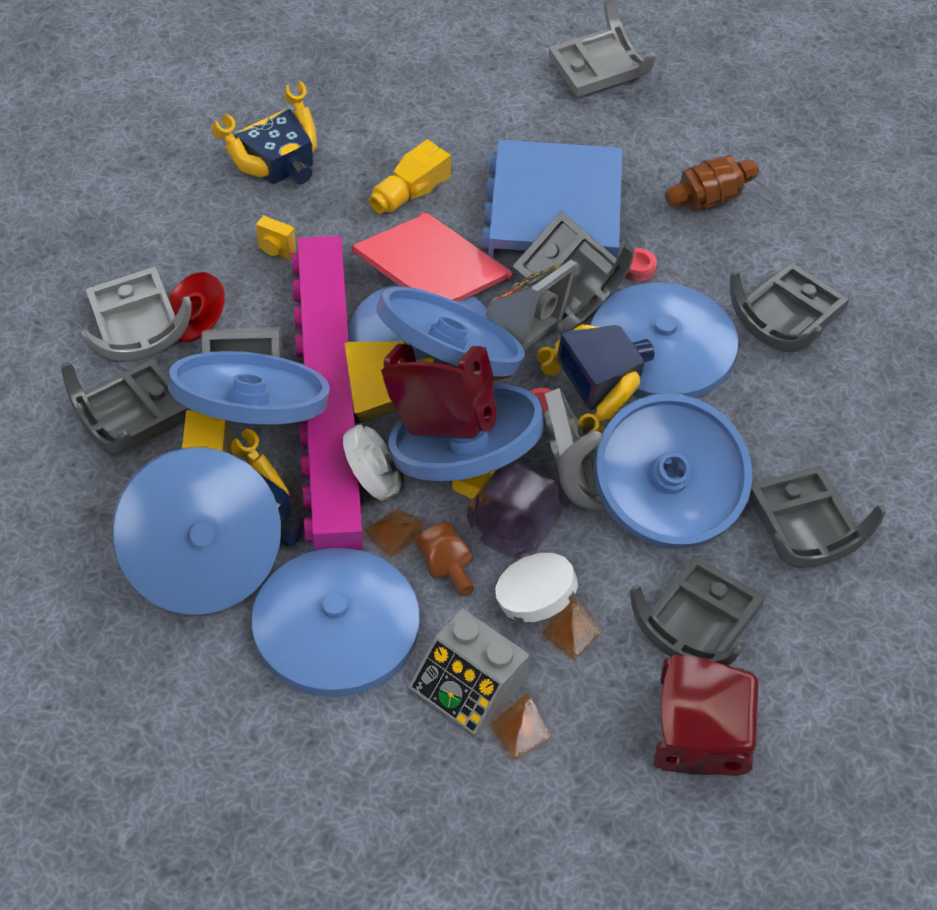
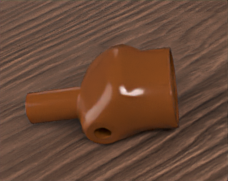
[415,522,474,596]

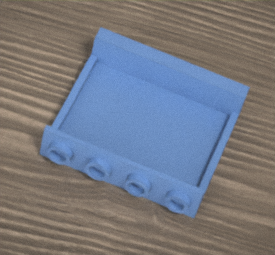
[482,140,622,259]

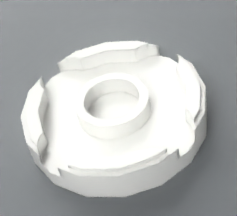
[343,424,401,501]
[495,553,578,622]

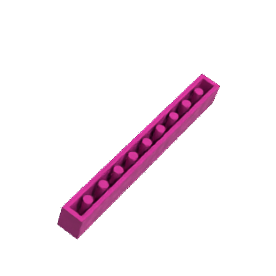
[291,236,363,551]

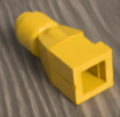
[368,139,451,214]

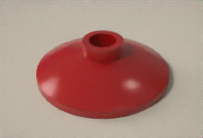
[168,272,225,342]

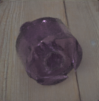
[467,462,561,558]

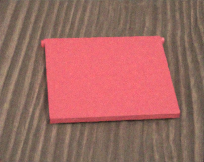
[352,212,514,302]

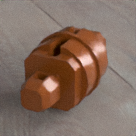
[665,155,759,212]

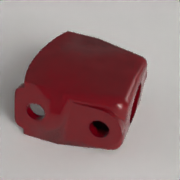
[381,344,497,439]
[654,655,759,776]

